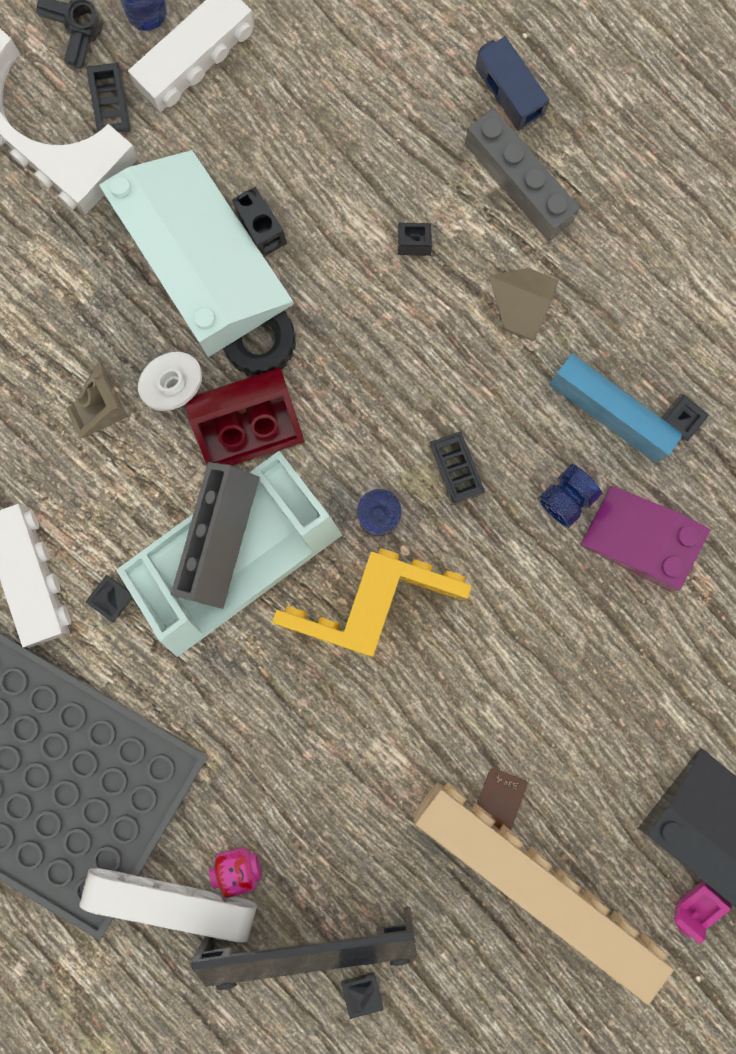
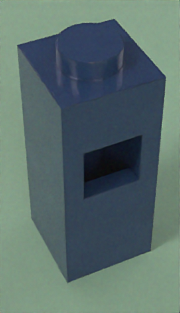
[475,36,550,131]

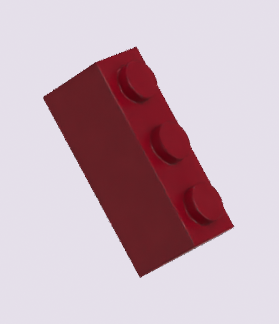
[185,367,305,466]

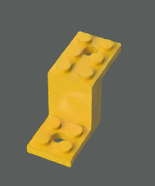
[272,548,472,657]

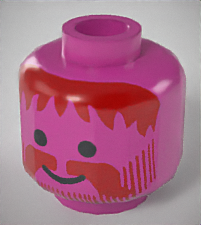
[209,847,262,898]

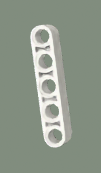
[79,868,257,943]

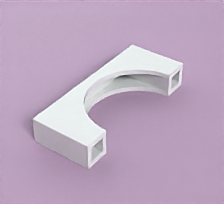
[0,29,139,215]

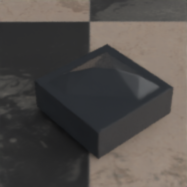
[398,222,432,256]
[661,394,709,442]
[86,575,133,623]
[341,972,384,1019]

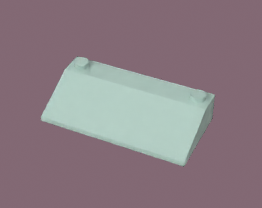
[99,150,294,357]
[116,451,342,657]

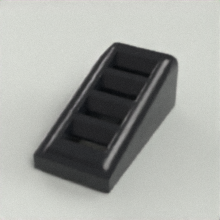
[86,62,131,133]
[429,431,485,505]

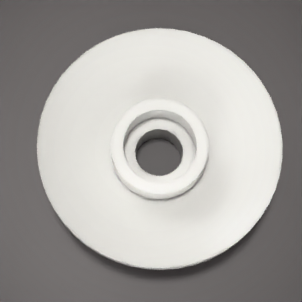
[138,352,202,411]

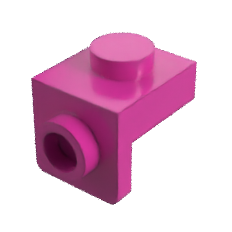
[674,880,732,944]

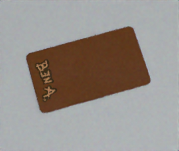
[477,768,528,830]

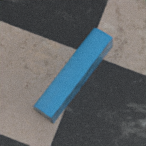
[549,353,682,463]

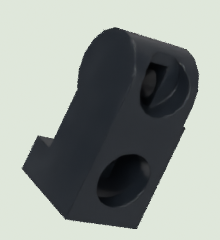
[232,186,287,257]

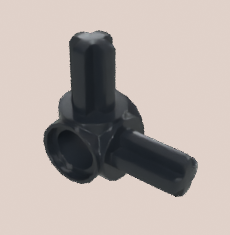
[36,0,103,69]

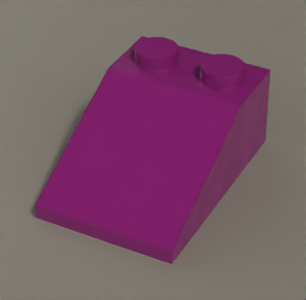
[580,486,711,592]

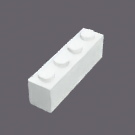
[128,0,255,113]
[0,504,71,647]

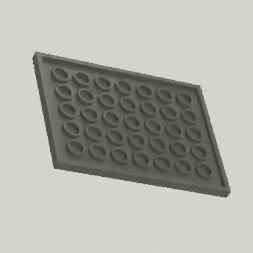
[0,632,209,941]

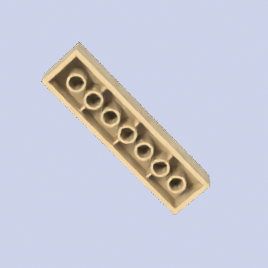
[413,781,674,1006]

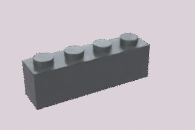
[465,108,580,242]
[171,462,260,609]

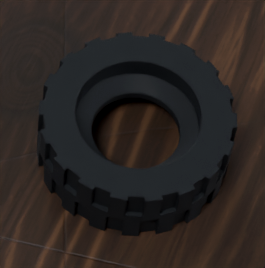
[223,310,296,376]

